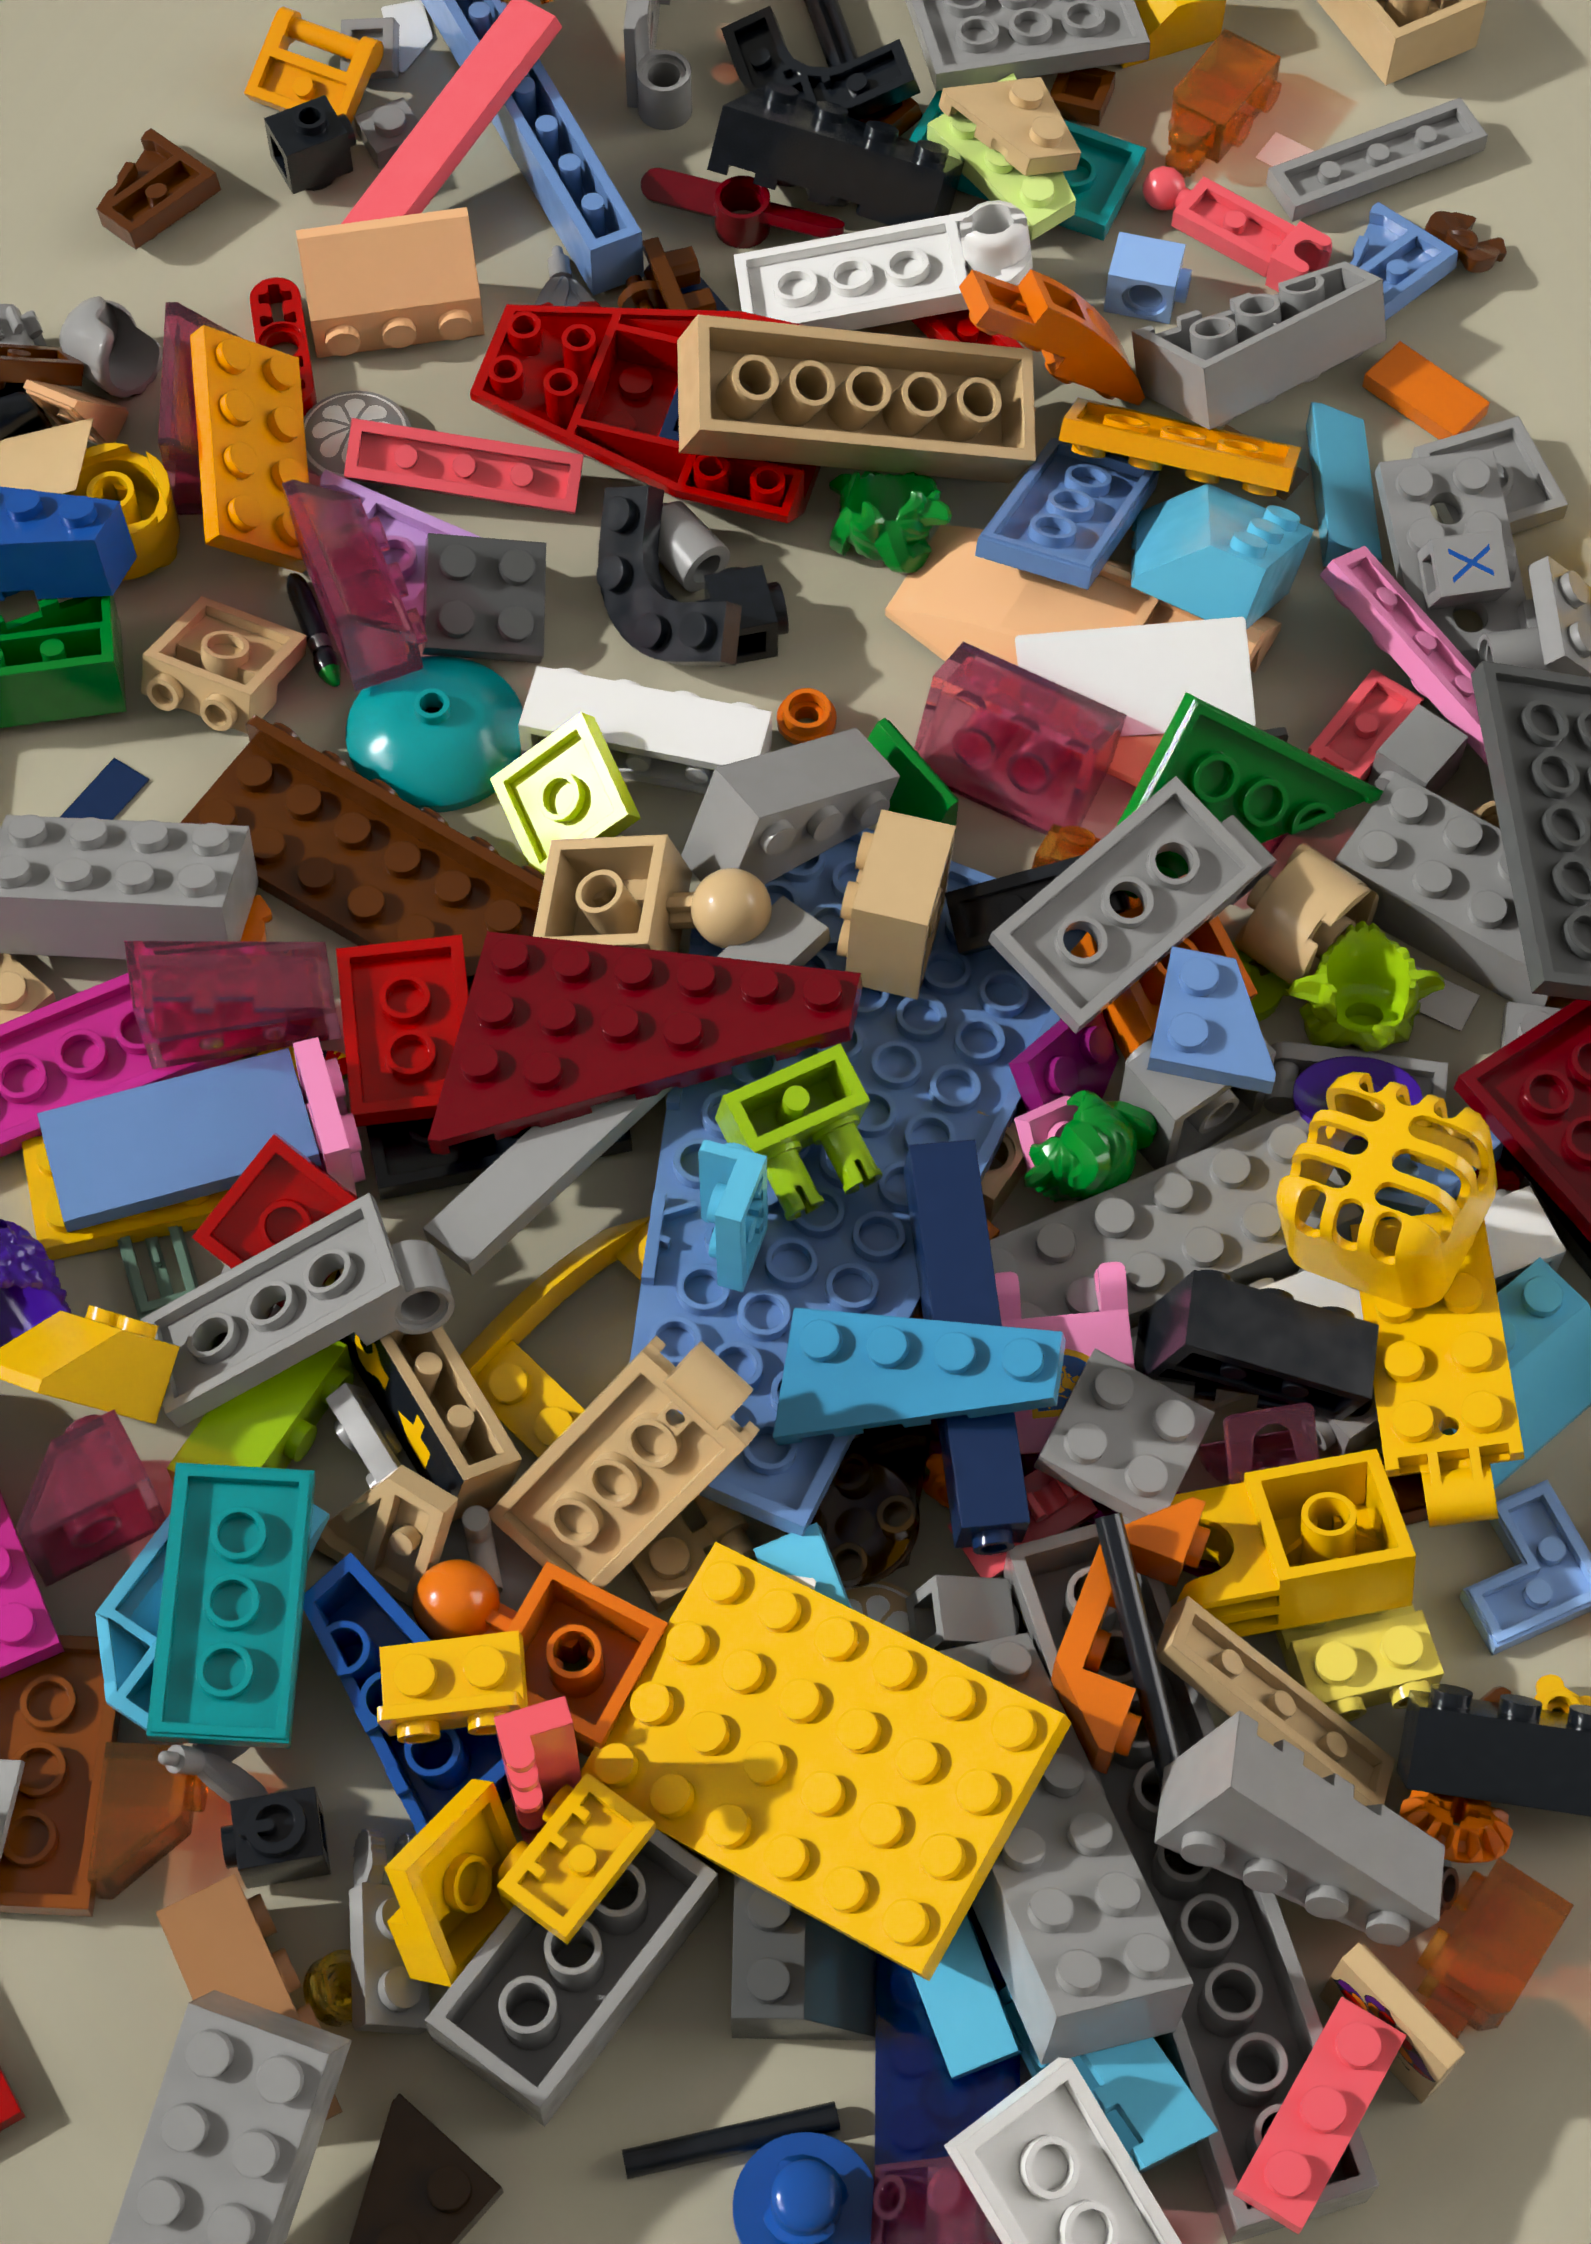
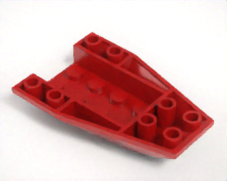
[470,304,821,524]

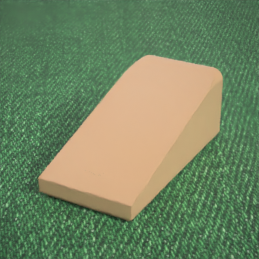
[23,380,128,445]

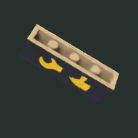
[334,1268,522,1521]

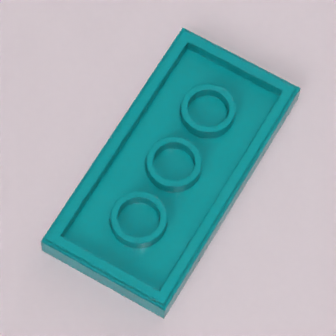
[146,1463,316,1749]

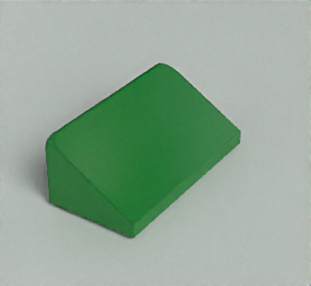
[867,718,959,832]

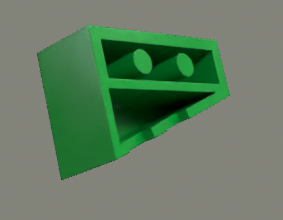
[0,596,127,728]

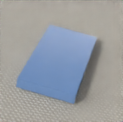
[975,438,1160,590]
[37,1048,322,1233]

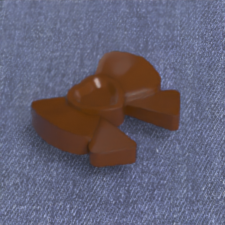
[1424,211,1507,273]

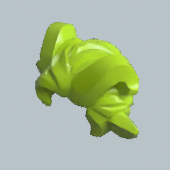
[1287,920,1445,1052]

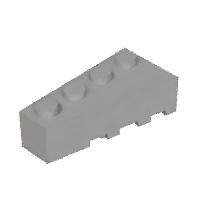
[1154,1711,1445,1947]

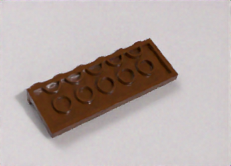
[180,715,544,994]

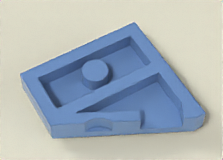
[1147,946,1276,1094]

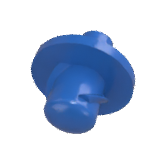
[733,2132,879,2244]

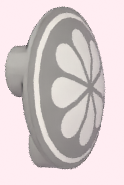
[304,391,411,491]

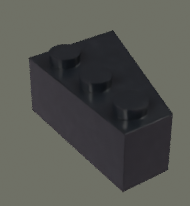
[1134,1270,1379,1420]

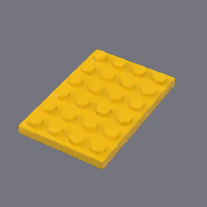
[581,1542,1072,1981]

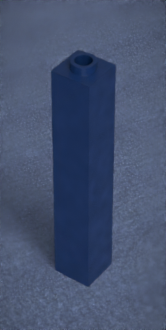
[903,1139,1030,1555]

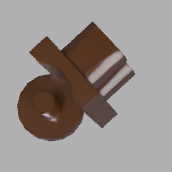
[617,237,717,311]

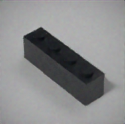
[1396,1684,1591,1817]

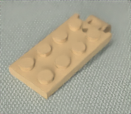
[488,1336,760,1589]

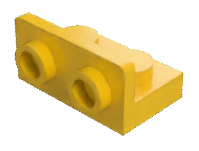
[376,1630,528,1744]
[497,1772,656,1945]

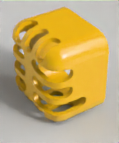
[1276,1071,1498,1309]

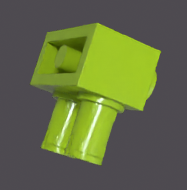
[715,1043,883,1221]

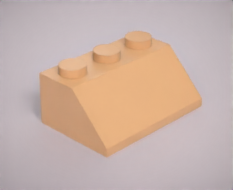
[296,207,485,358]

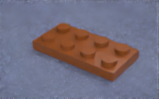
[0,1635,121,1917]

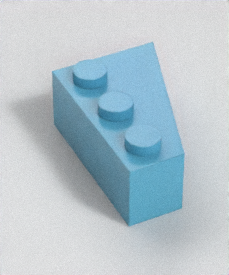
[999,1985,1218,2174]

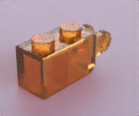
[1165,29,1282,179]
[1416,1857,1574,2039]

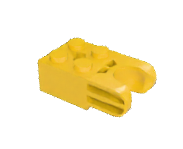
[1170,1449,1416,1637]

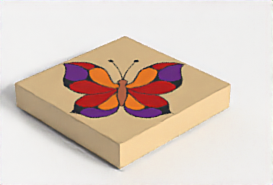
[1319,1942,1466,2104]

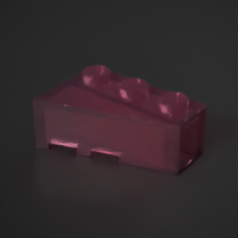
[124,941,342,1069]

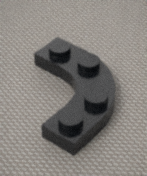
[721,6,921,120]
[596,485,742,666]

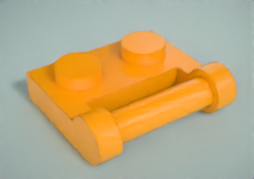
[244,7,384,124]

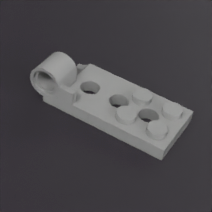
[624,0,692,130]
[1375,448,1552,671]
[988,776,1277,1034]
[140,1193,455,1428]

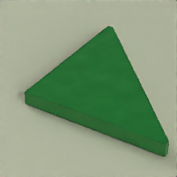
[1117,692,1384,899]

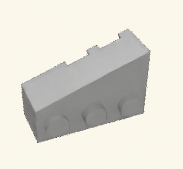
[681,728,900,885]

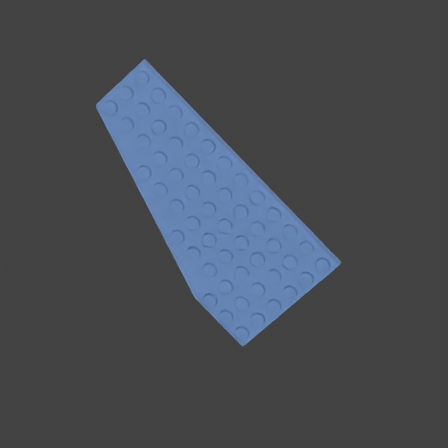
[630,828,1087,1536]

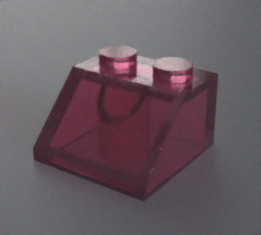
[16,1409,166,1587]

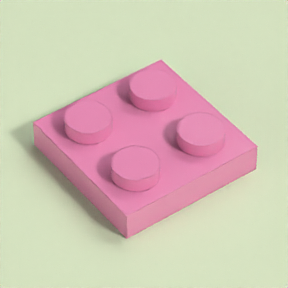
[293,1037,366,1196]

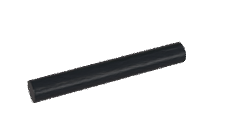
[622,2101,841,2179]

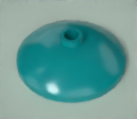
[346,655,523,813]

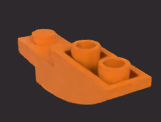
[959,269,1145,406]

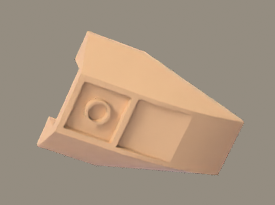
[885,525,1282,787]

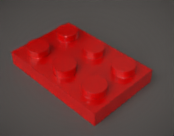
[336,934,469,1127]

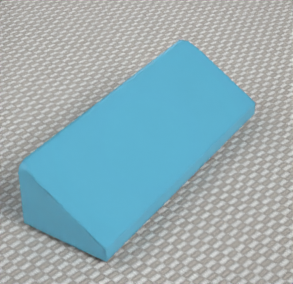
[1306,402,1382,567]

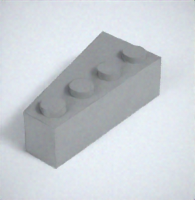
[1131,261,1386,430]

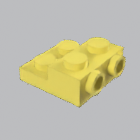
[1275,1604,1444,1722]

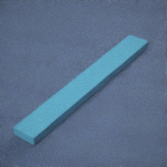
[753,1522,1022,2080]

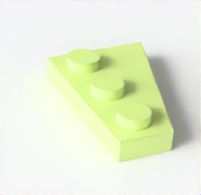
[927,73,1076,241]

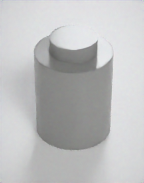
[658,501,730,592]

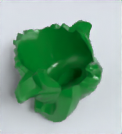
[829,471,952,574]
[1024,1090,1158,1203]

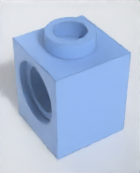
[1104,232,1192,324]

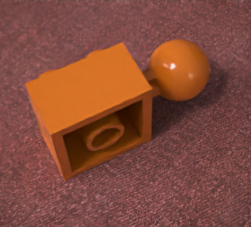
[412,1559,669,1757]

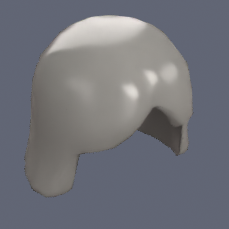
[59,296,163,398]

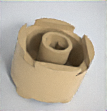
[1234,843,1379,985]

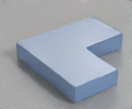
[1459,1479,1591,1656]

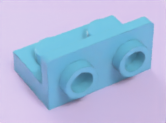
[698,1140,768,1292]

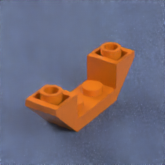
[1051,1497,1211,1774]

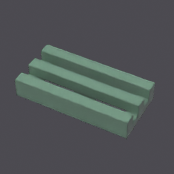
[117,1225,199,1320]

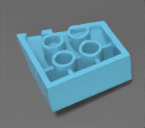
[1131,483,1314,629]

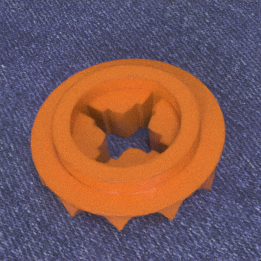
[1399,1790,1514,1863]

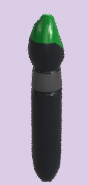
[286,573,341,687]

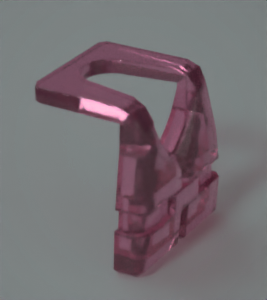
[1198,1402,1319,1485]

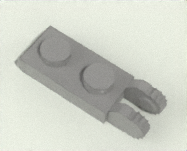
[349,1828,430,2035]

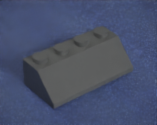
[731,1874,875,2041]

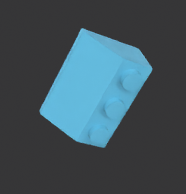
[1442,1257,1591,1490]

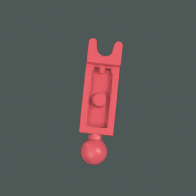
[1142,166,1332,292]

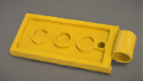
[1350,1212,1525,1528]

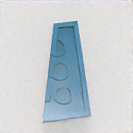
[773,1307,1066,1445]

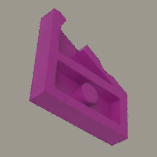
[1008,1012,1119,1112]

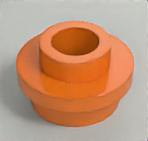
[777,688,837,745]

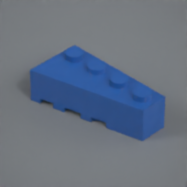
[0,487,137,601]
[303,1552,511,1834]

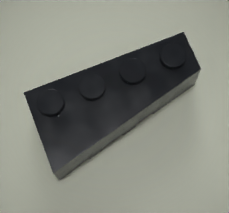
[707,82,965,225]

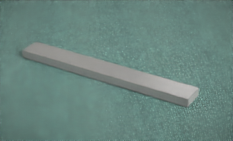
[423,896,831,1276]

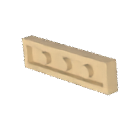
[1156,1596,1396,1806]

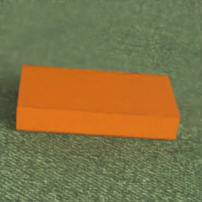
[1362,341,1490,440]

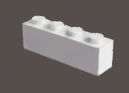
[518,666,772,794]

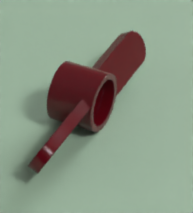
[641,168,845,249]

